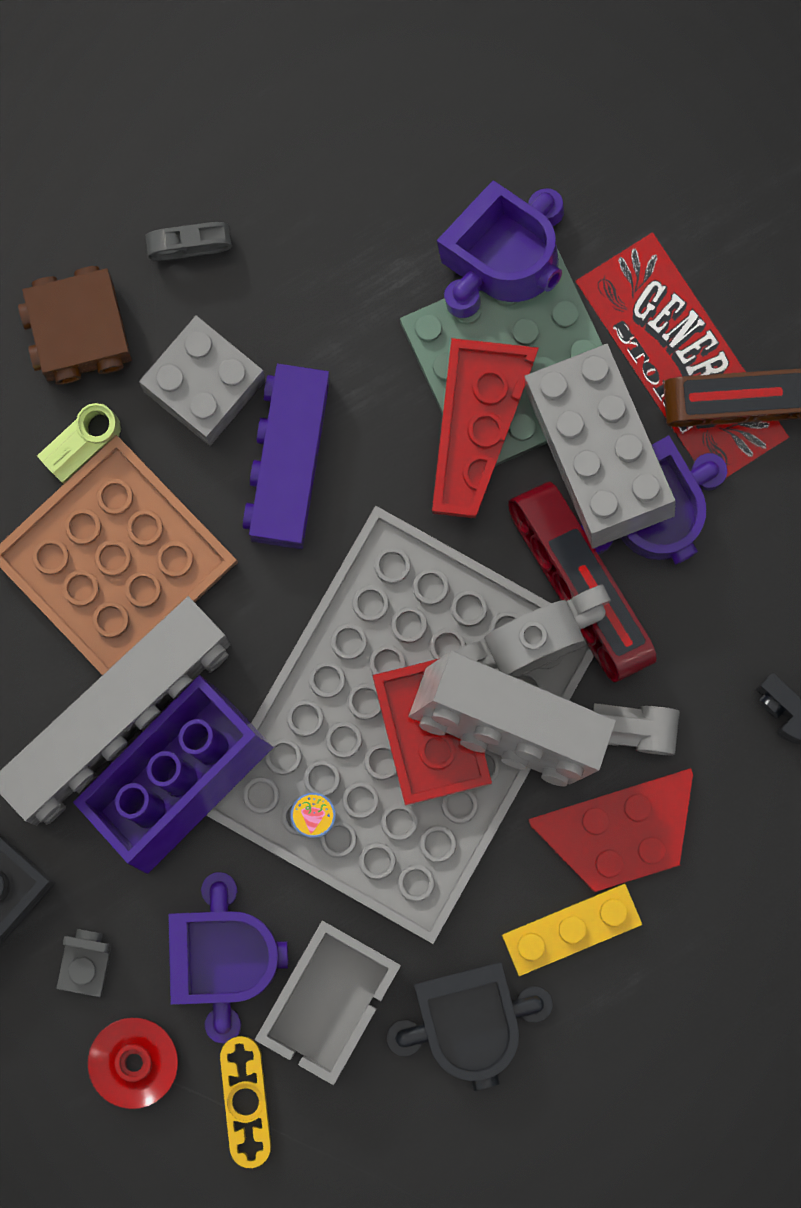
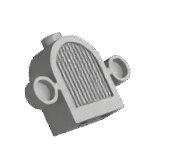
[454,584,611,678]

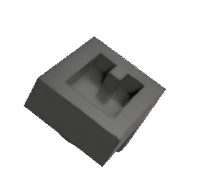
[56,929,112,997]

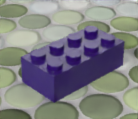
[73,675,274,874]

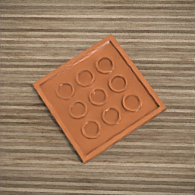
[0,435,238,675]

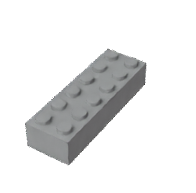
[0,596,230,826]

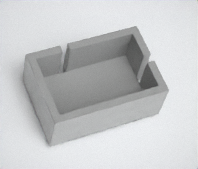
[255,921,401,1085]

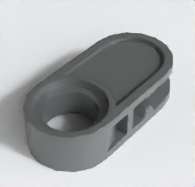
[145,222,232,261]

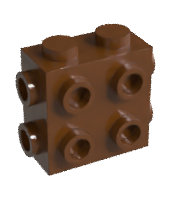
[18,266,132,384]

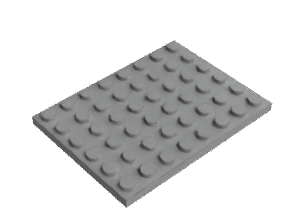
[206,506,594,944]

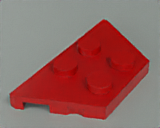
[528,768,693,892]

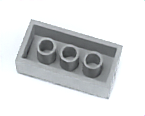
[525,344,676,549]
[408,651,616,787]

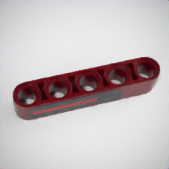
[508,481,657,683]

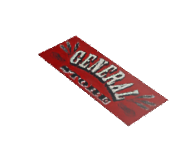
[575,232,789,477]

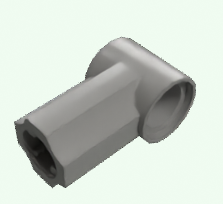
[593,703,680,756]

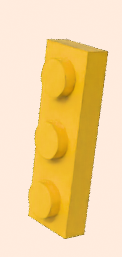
[501,884,642,976]

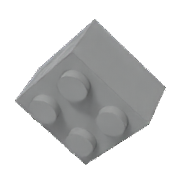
[139,316,266,446]

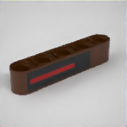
[663,369,801,427]

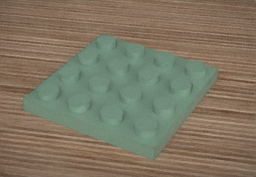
[400,249,603,466]

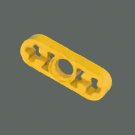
[220,1036,271,1168]

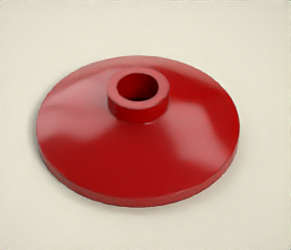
[88,1018,178,1109]

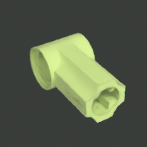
[37,403,121,484]

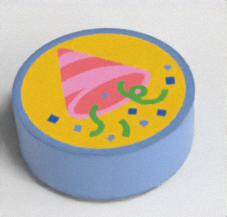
[291,793,336,838]

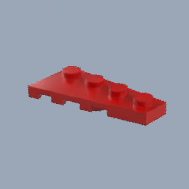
[432,338,539,518]

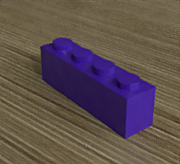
[243,363,330,549]

